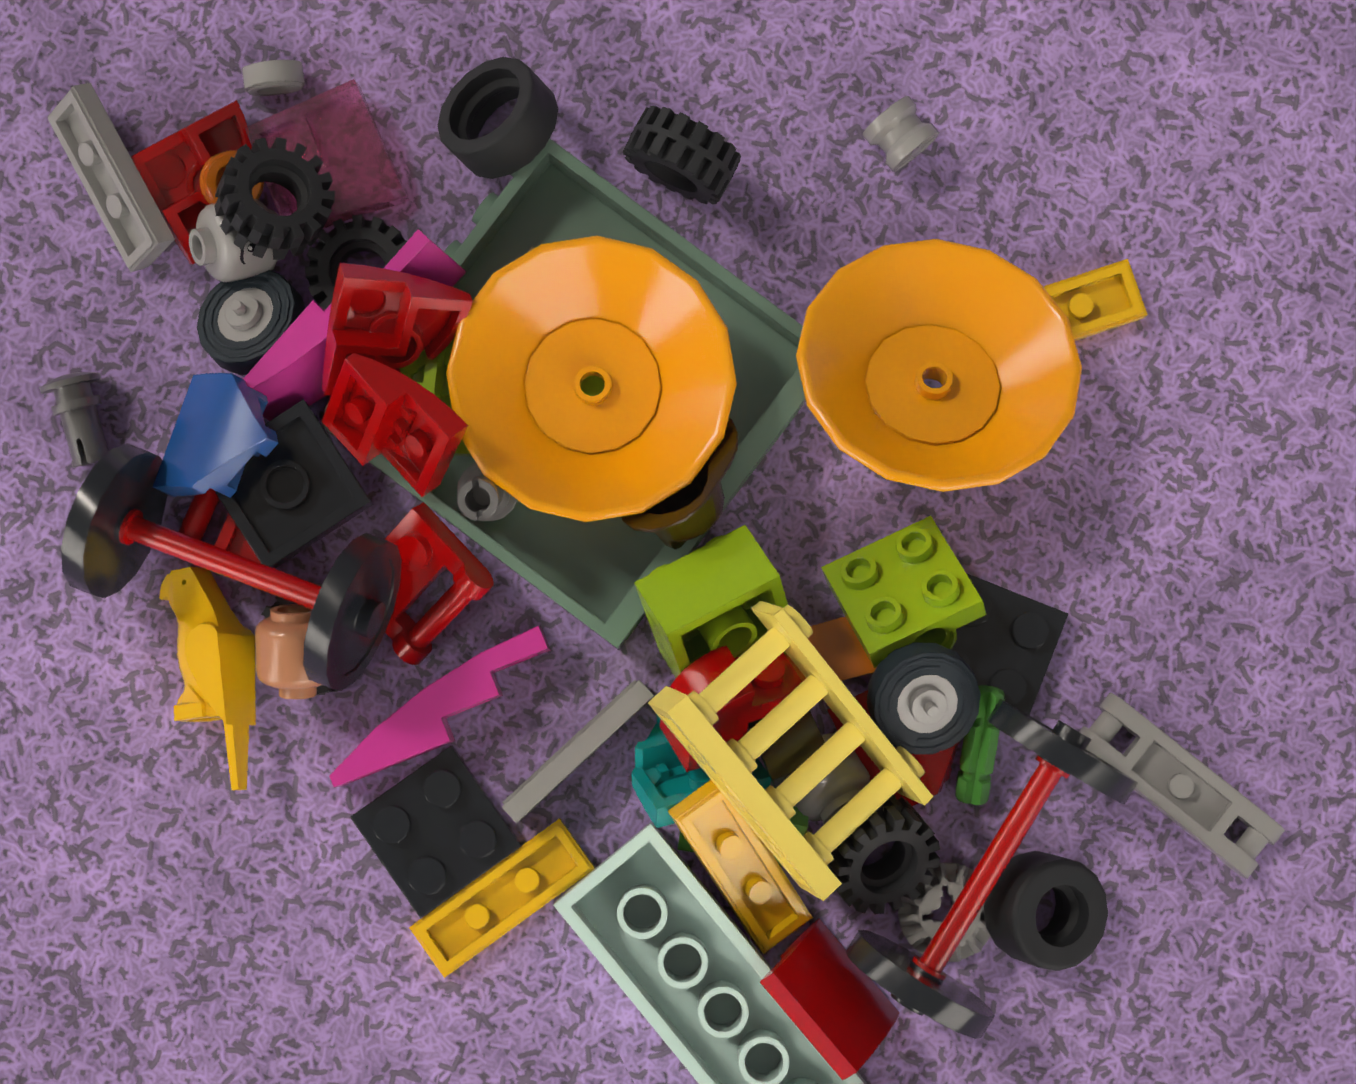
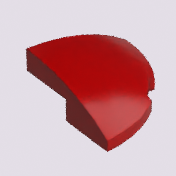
[130,100,252,265]
[322,263,473,395]

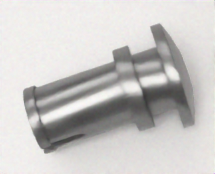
[39,372,109,468]
[457,462,517,521]

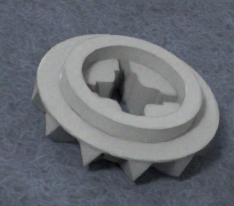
[898,862,990,962]

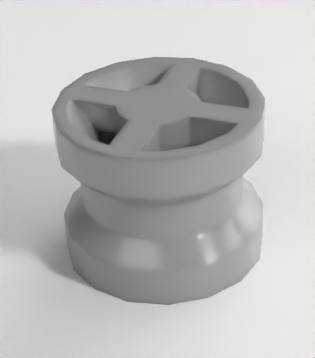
[862,96,940,172]

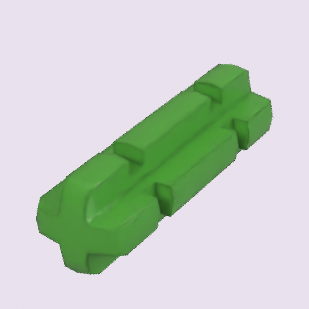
[955,685,1005,805]

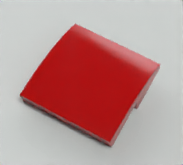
[322,353,468,497]
[760,918,900,1080]

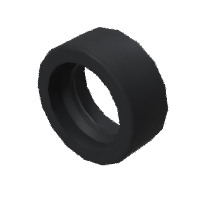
[437,57,558,179]

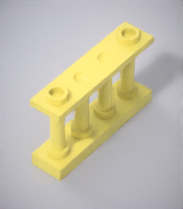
[648,601,933,901]

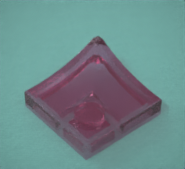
[245,79,410,229]

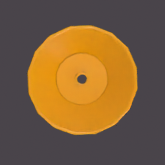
[446,235,737,522]
[796,239,1082,492]

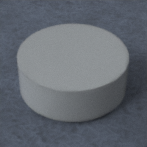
[242,60,305,96]

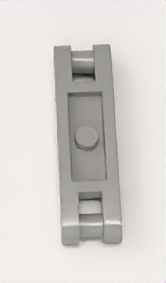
[1079,693,1285,879]

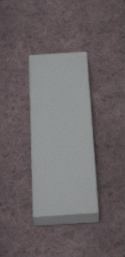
[47,83,175,272]
[502,680,654,823]

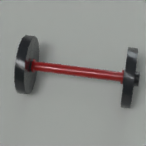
[61,443,402,691]
[846,699,1138,1039]

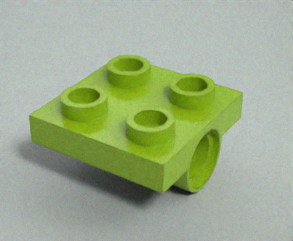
[821,515,987,668]

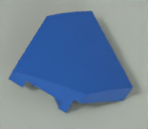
[153,373,278,498]

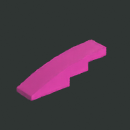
[243,229,466,421]
[329,625,551,787]

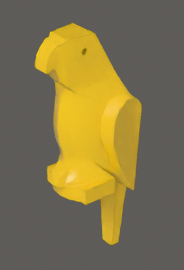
[159,567,256,790]

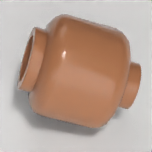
[255,604,321,699]

